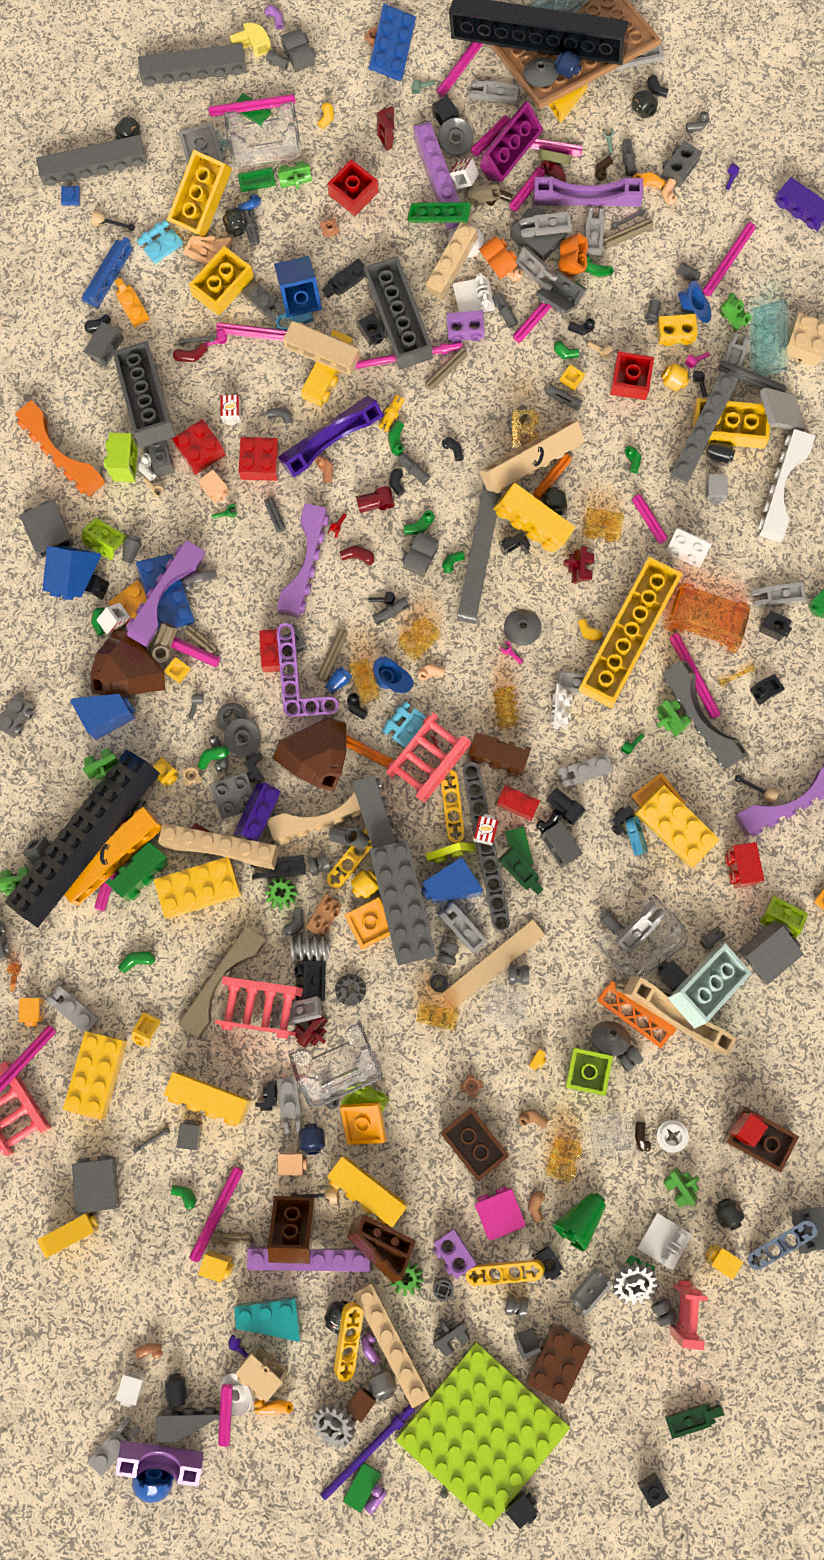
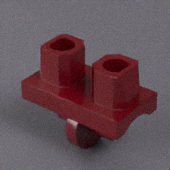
[563,546,594,584]
[292,1016,328,1048]

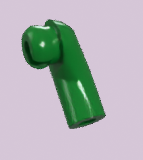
[442,551,465,573]

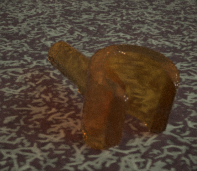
[6,963,21,992]

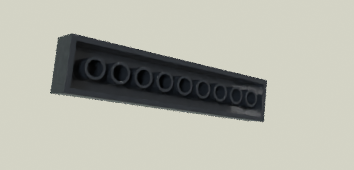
[449,0,629,65]
[4,750,160,928]

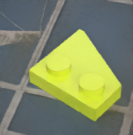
[426,842,477,864]

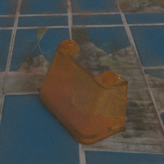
[664,583,751,654]

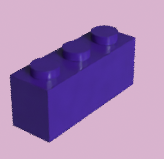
[774,177,824,232]
[233,782,281,842]

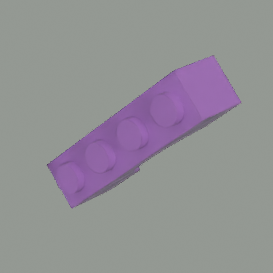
[115,1440,204,1486]

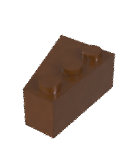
[468,732,532,777]
[347,1214,416,1283]

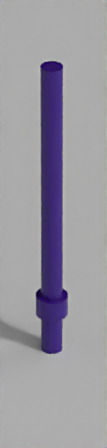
[320,1404,415,1500]

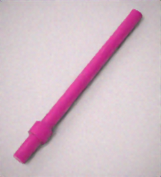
[355,342,463,369]

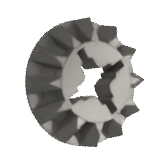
[217,703,247,731]
[335,974,366,1006]

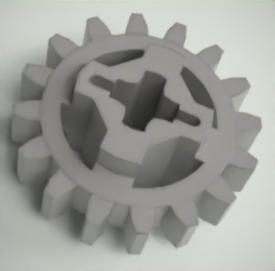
[612,1261,657,1305]
[312,1402,356,1449]

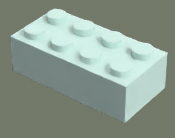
[668,943,752,1029]

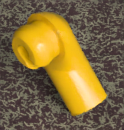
[317,102,334,129]
[577,619,603,641]

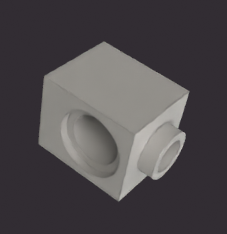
[706,474,728,504]

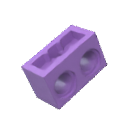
[446,310,485,343]
[433,1228,477,1279]

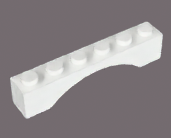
[758,429,815,542]

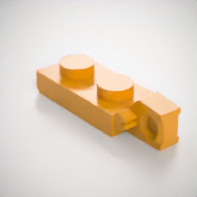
[115,278,150,327]

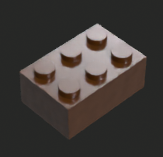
[722,1106,799,1173]
[440,1107,509,1182]
[267,1196,315,1264]
[525,1323,592,1404]

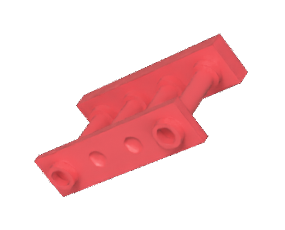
[386,712,472,803]
[215,976,303,1039]
[0,1061,51,1156]
[670,1280,708,1350]

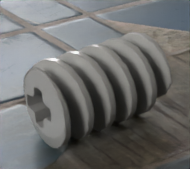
[290,936,331,961]

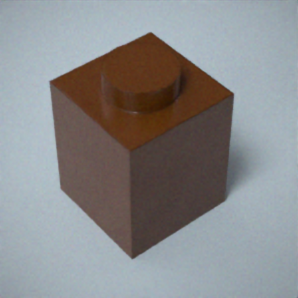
[345,1385,376,1423]

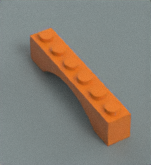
[15,400,105,497]

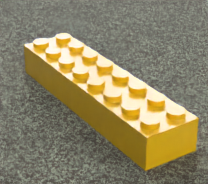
[578,557,683,709]

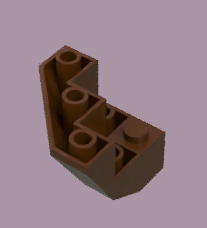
[90,629,165,695]
[272,717,346,792]

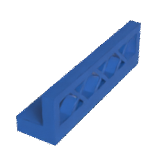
[81,237,133,308]

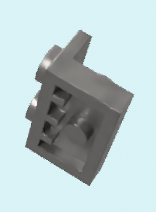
[0,695,36,739]

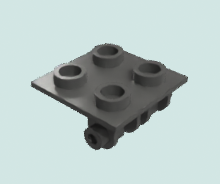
[210,772,253,819]

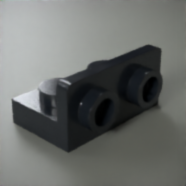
[294,960,326,1001]

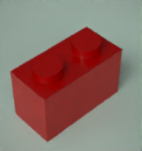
[259,629,280,672]
[496,785,540,821]
[729,1112,768,1147]

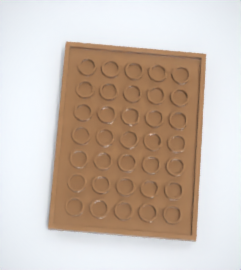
[490,0,661,109]

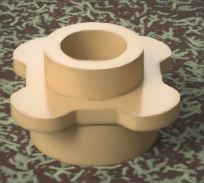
[181,766,202,786]

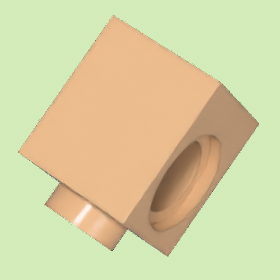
[199,470,229,503]
[278,1153,307,1175]

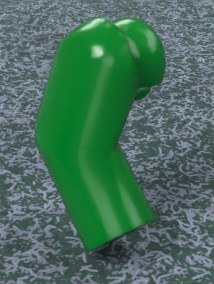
[553,341,579,359]
[624,446,642,474]
[91,607,105,636]
[171,1185,197,1210]

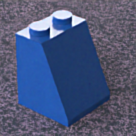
[274,256,322,318]
[42,546,101,600]
[70,694,136,741]
[421,857,483,903]

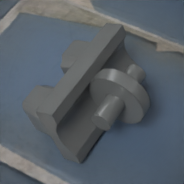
[433,1318,470,1357]

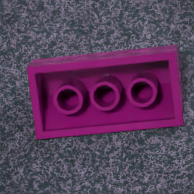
[480,101,543,182]

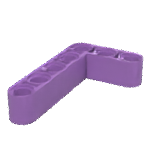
[277,623,339,717]

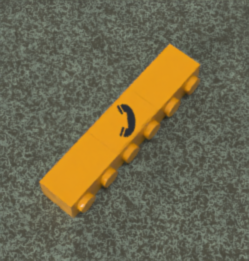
[65,807,162,906]

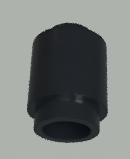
[707,441,736,464]
[165,1373,187,1407]

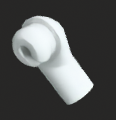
[139,453,156,481]

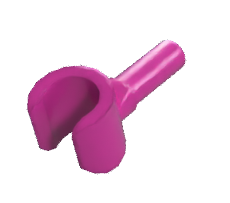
[203,330,227,347]
[684,352,710,368]
[500,641,523,664]

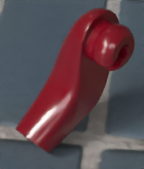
[541,160,567,183]
[173,343,208,362]
[339,545,375,565]

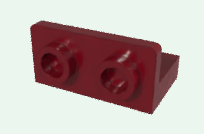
[377,106,395,151]

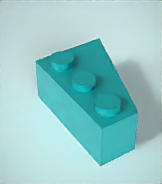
[234,1296,302,1342]

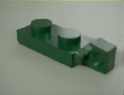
[498,846,543,895]
[665,1403,724,1439]

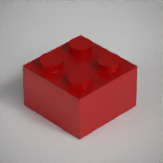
[327,159,379,216]
[610,351,655,400]
[172,419,226,475]
[238,437,280,481]
[724,842,765,889]

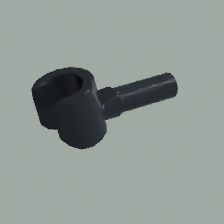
[693,371,707,397]
[368,592,396,605]

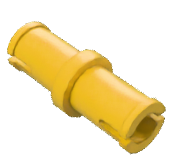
[378,395,405,432]

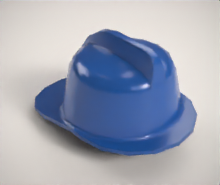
[678,281,712,323]
[373,657,413,693]

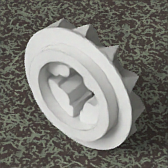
[656,1120,689,1153]

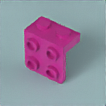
[474,1186,525,1240]

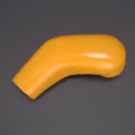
[632,172,666,190]
[254,1399,293,1415]

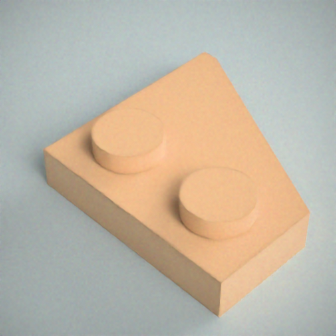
[183,236,232,265]

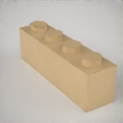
[425,223,478,300]
[283,321,360,376]

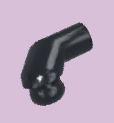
[442,437,464,462]
[347,693,368,720]

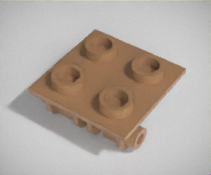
[305,893,342,938]

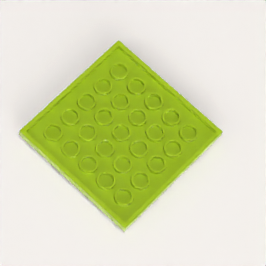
[395,1341,570,1528]

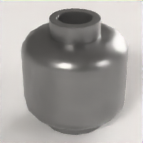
[367,1367,397,1402]

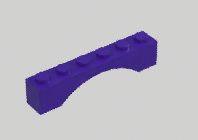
[278,395,384,477]

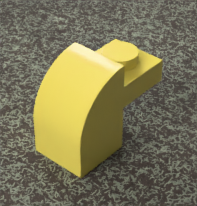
[229,23,271,57]

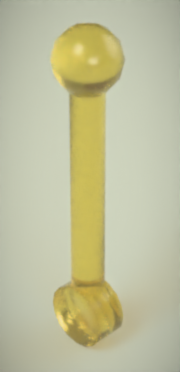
[719,665,755,687]

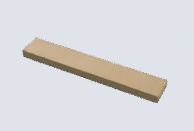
[442,920,545,1009]

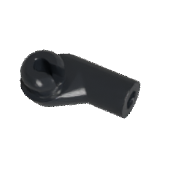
[647,75,669,98]
[84,314,111,333]
[567,318,595,335]
[389,468,405,497]
[536,809,562,833]

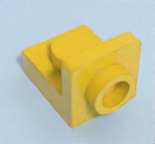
[153,757,179,787]
[132,1012,161,1047]

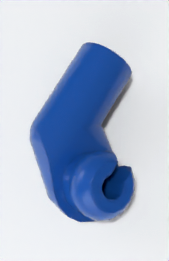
[238,194,261,211]

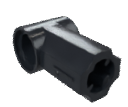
[546,787,586,825]

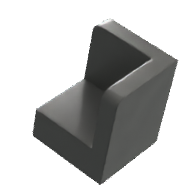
[284,625,307,655]
[22,836,51,865]
[514,1328,541,1359]

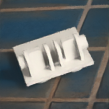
[453,273,495,312]
[666,528,712,568]
[550,684,572,730]
[637,1213,693,1270]

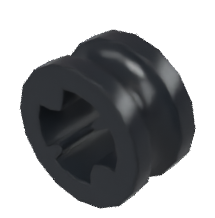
[430,974,448,992]

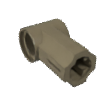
[465,182,501,207]
[150,622,178,662]

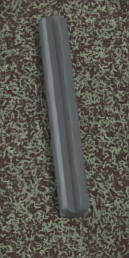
[718,360,786,392]

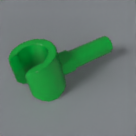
[211,504,237,519]
[621,733,645,754]
[626,1256,656,1271]

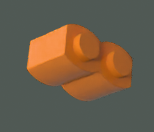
[558,233,588,277]
[479,235,518,280]

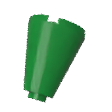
[553,1193,606,1252]

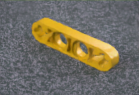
[441,770,464,844]
[327,828,372,889]
[466,1259,545,1286]
[334,1302,363,1382]

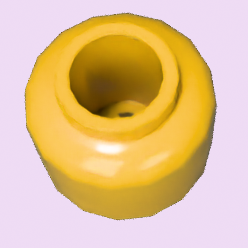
[661,363,690,391]
[351,870,379,899]

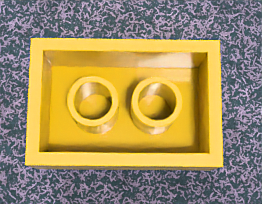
[189,246,254,316]

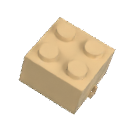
[782,313,824,366]
[235,1344,288,1402]

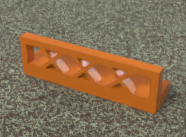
[596,981,677,1048]

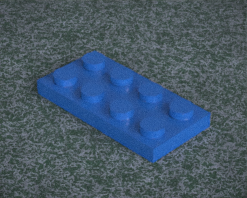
[368,3,416,81]
[136,554,194,631]

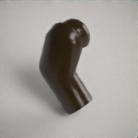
[595,156,613,181]
[486,189,513,206]
[635,1122,651,1152]

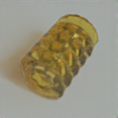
[493,686,520,728]

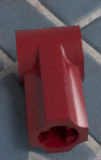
[356,486,395,513]

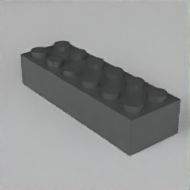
[363,256,433,370]
[112,341,176,448]
[369,840,436,966]

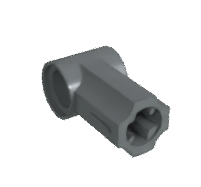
[329,825,369,850]

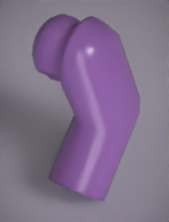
[264,5,284,29]
[361,1332,381,1365]
[364,1485,386,1514]

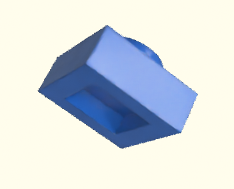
[61,186,80,206]

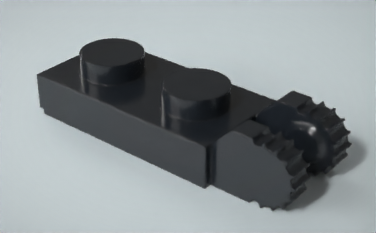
[251,855,306,880]

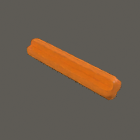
[533,453,572,500]
[346,735,393,768]

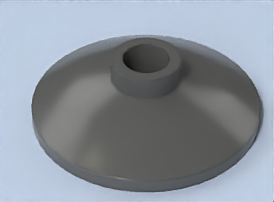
[523,57,559,87]
[438,118,474,155]
[504,609,541,646]
[224,718,261,757]
[591,1021,631,1056]

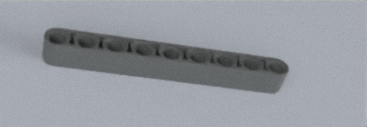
[457,484,502,624]
[463,762,510,932]

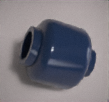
[554,50,582,79]
[299,1124,325,1155]

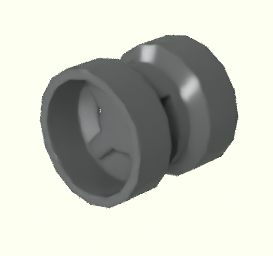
[307,852,331,876]
[436,942,460,966]
[509,965,529,985]
[616,1045,644,1072]
[433,1277,453,1301]
[505,1294,529,1319]
[650,1298,678,1327]

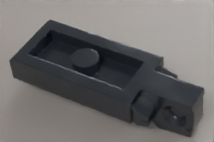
[323,258,365,299]

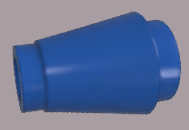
[325,666,352,694]

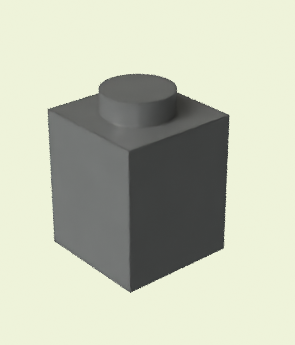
[177,1119,202,1150]

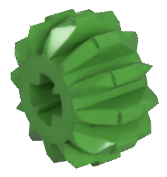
[265,877,298,910]
[390,1260,424,1296]

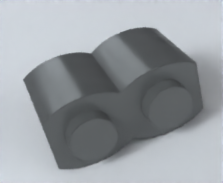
[281,28,316,72]
[401,532,439,577]

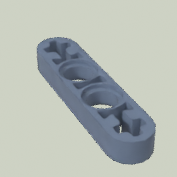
[748,1219,819,1270]

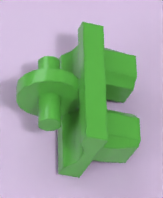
[277,161,312,189]
[720,293,752,330]
[656,700,691,737]
[82,748,119,780]
[0,867,30,895]
[663,1167,700,1207]

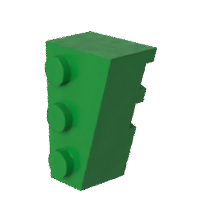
[105,842,169,902]

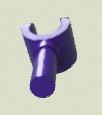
[725,163,740,190]
[228,1335,249,1358]

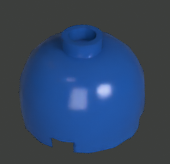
[132,1469,174,1503]

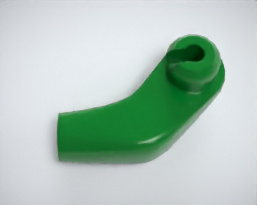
[585,256,614,277]
[388,421,404,456]
[404,510,435,535]
[197,746,229,770]
[118,951,156,973]

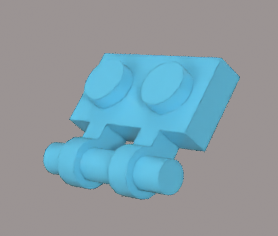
[136,220,183,264]
[381,702,426,749]

